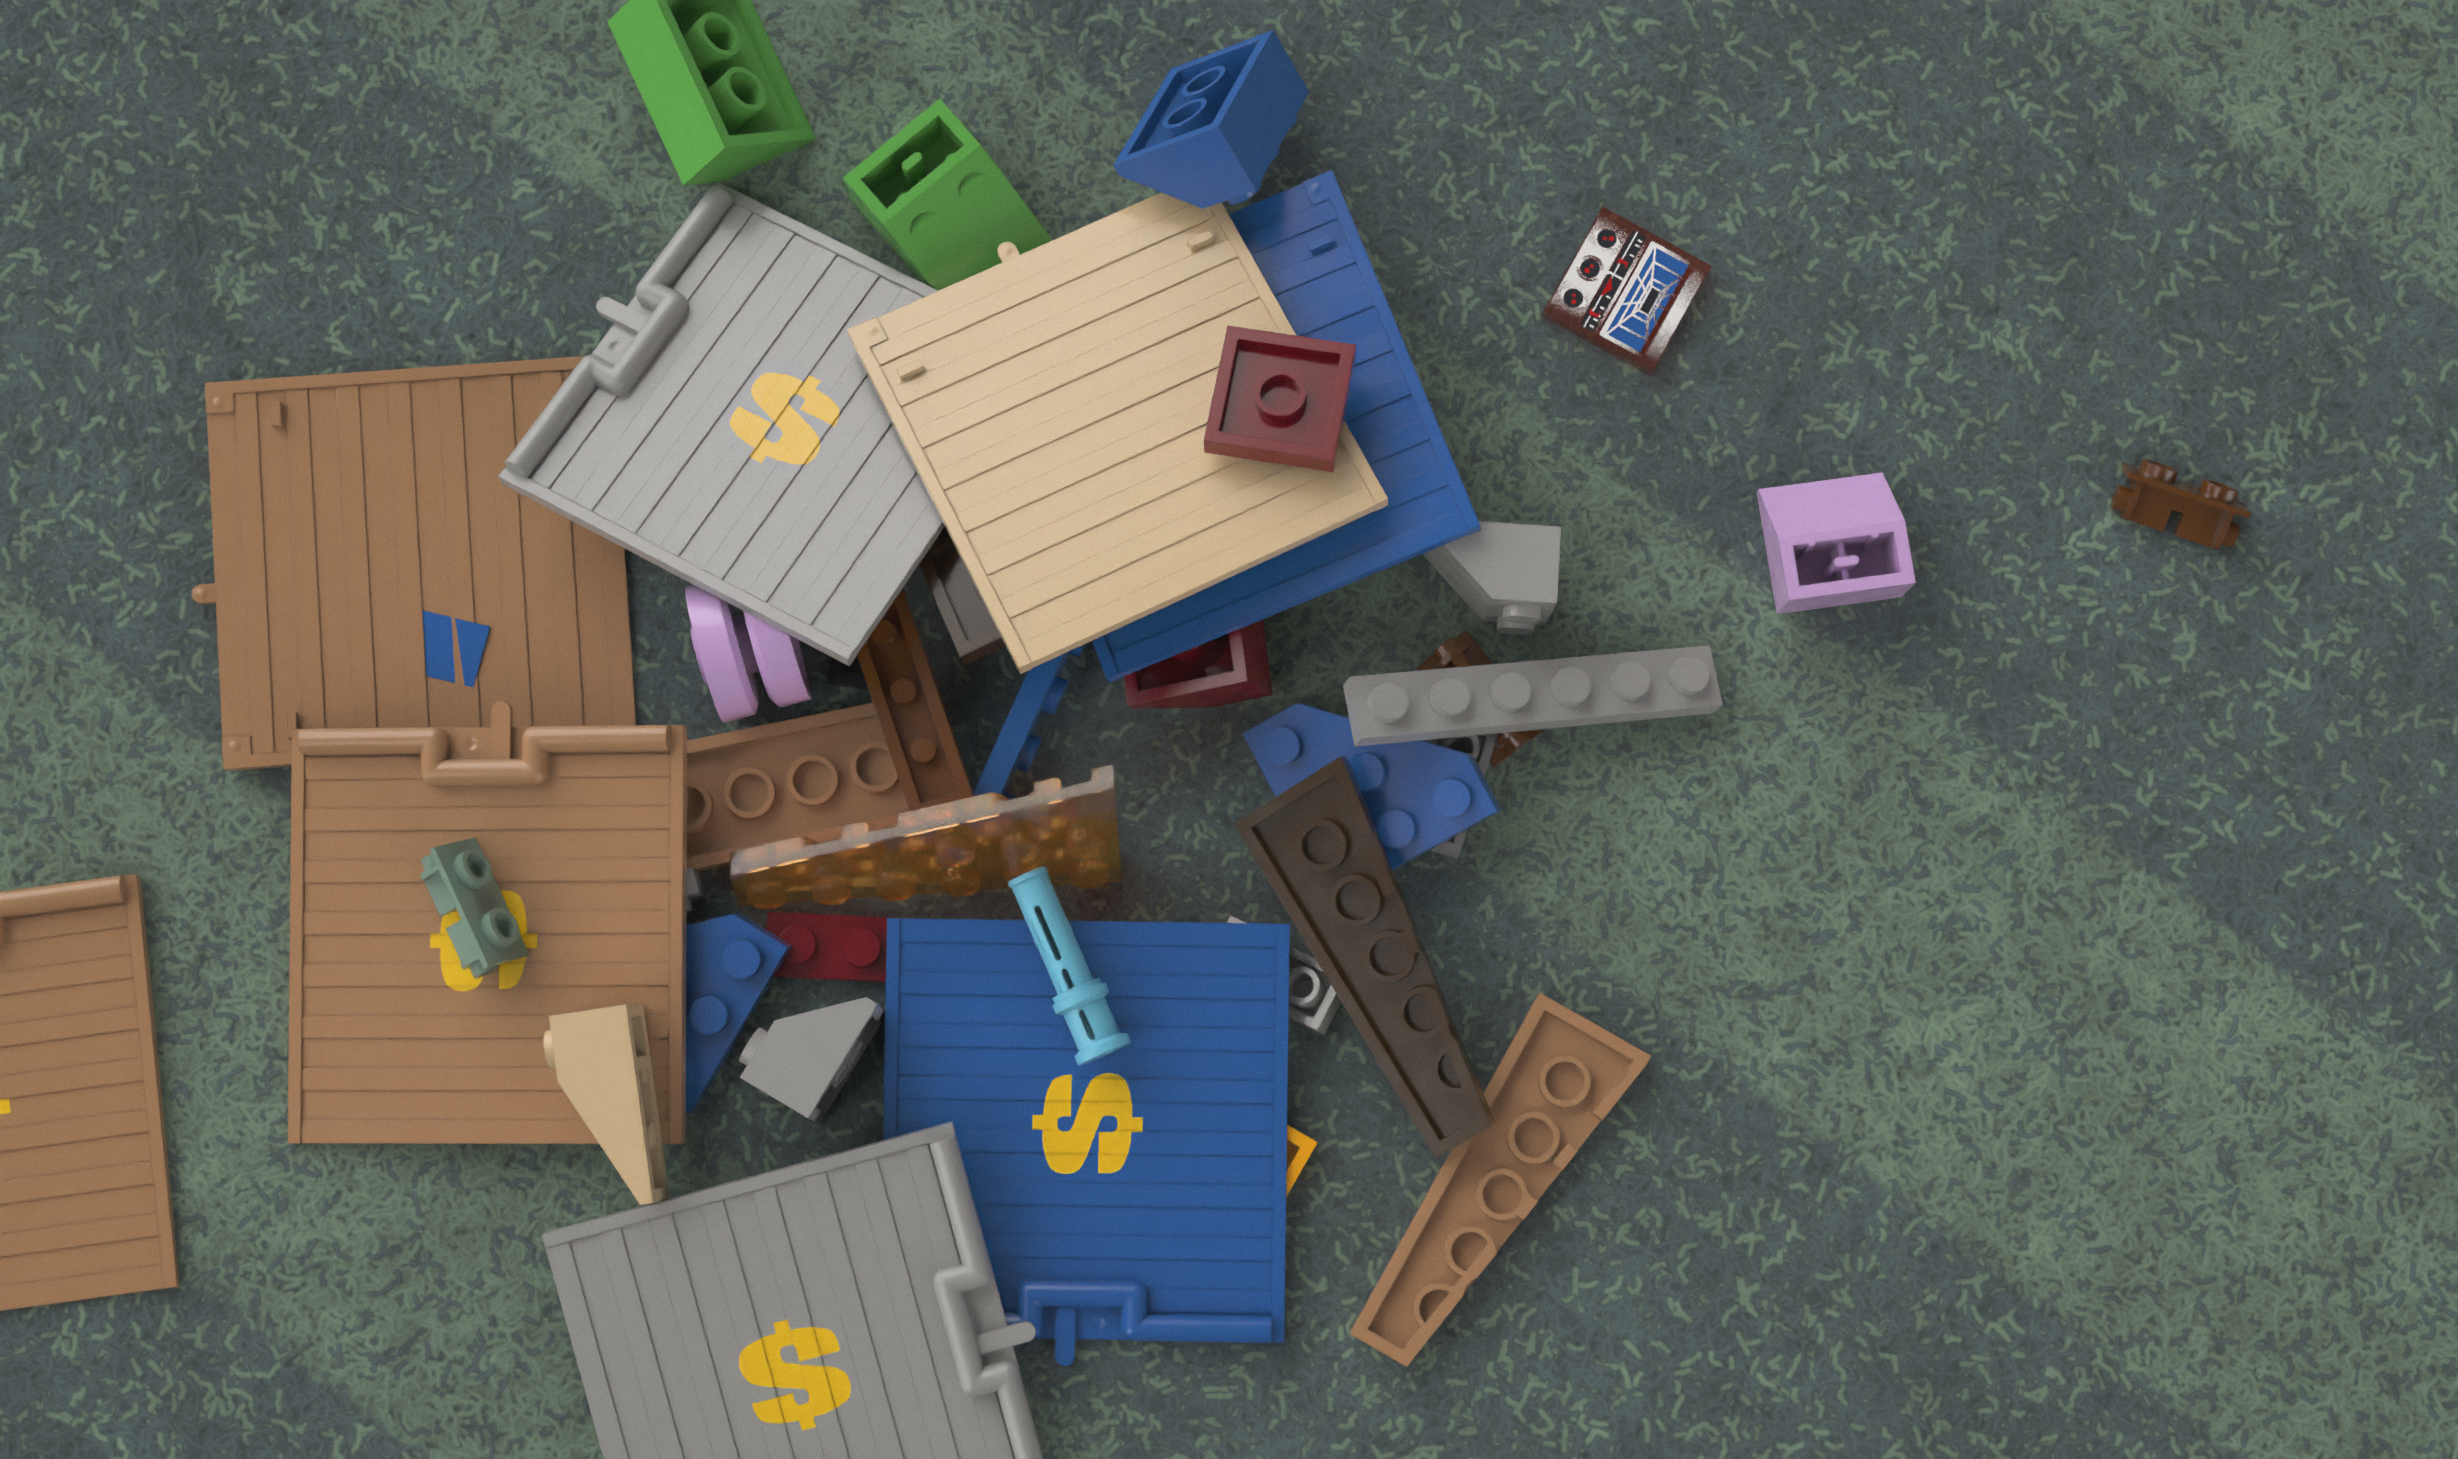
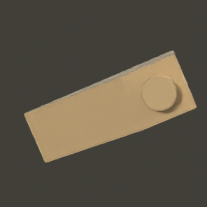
[544,1003,670,1205]

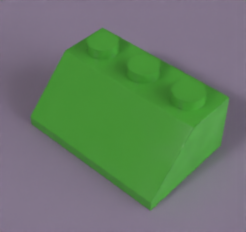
[607,0,816,186]

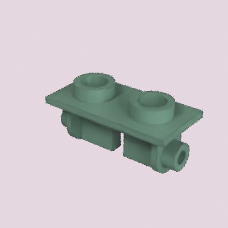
[420,837,529,979]

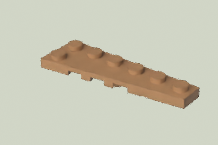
[1349,993,1651,1367]

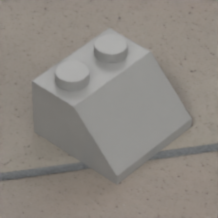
[1423,521,1561,635]
[739,997,885,1124]

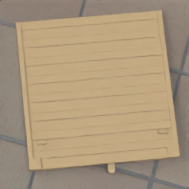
[847,192,1388,674]

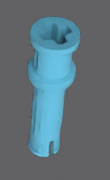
[1008,866,1132,1066]

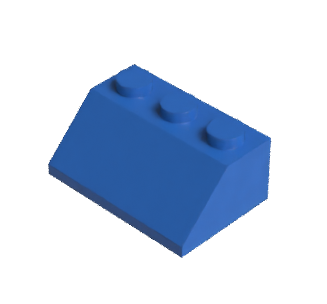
[1113,30,1309,209]

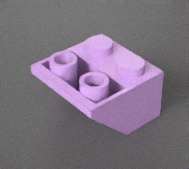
[1757,472,1916,614]

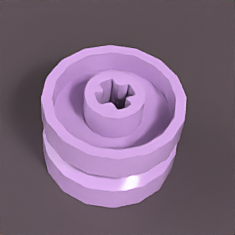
[685,585,811,723]

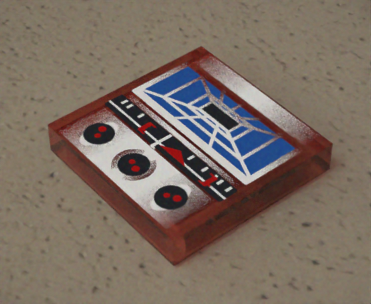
[1541,206,1712,376]

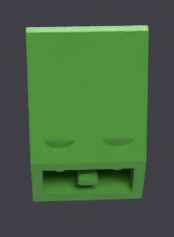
[843,99,1052,291]

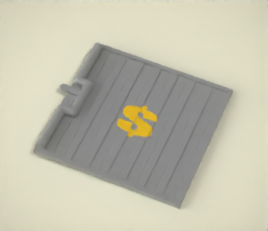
[499,182,945,666]
[542,1121,1044,1459]

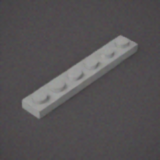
[1343,645,1723,747]

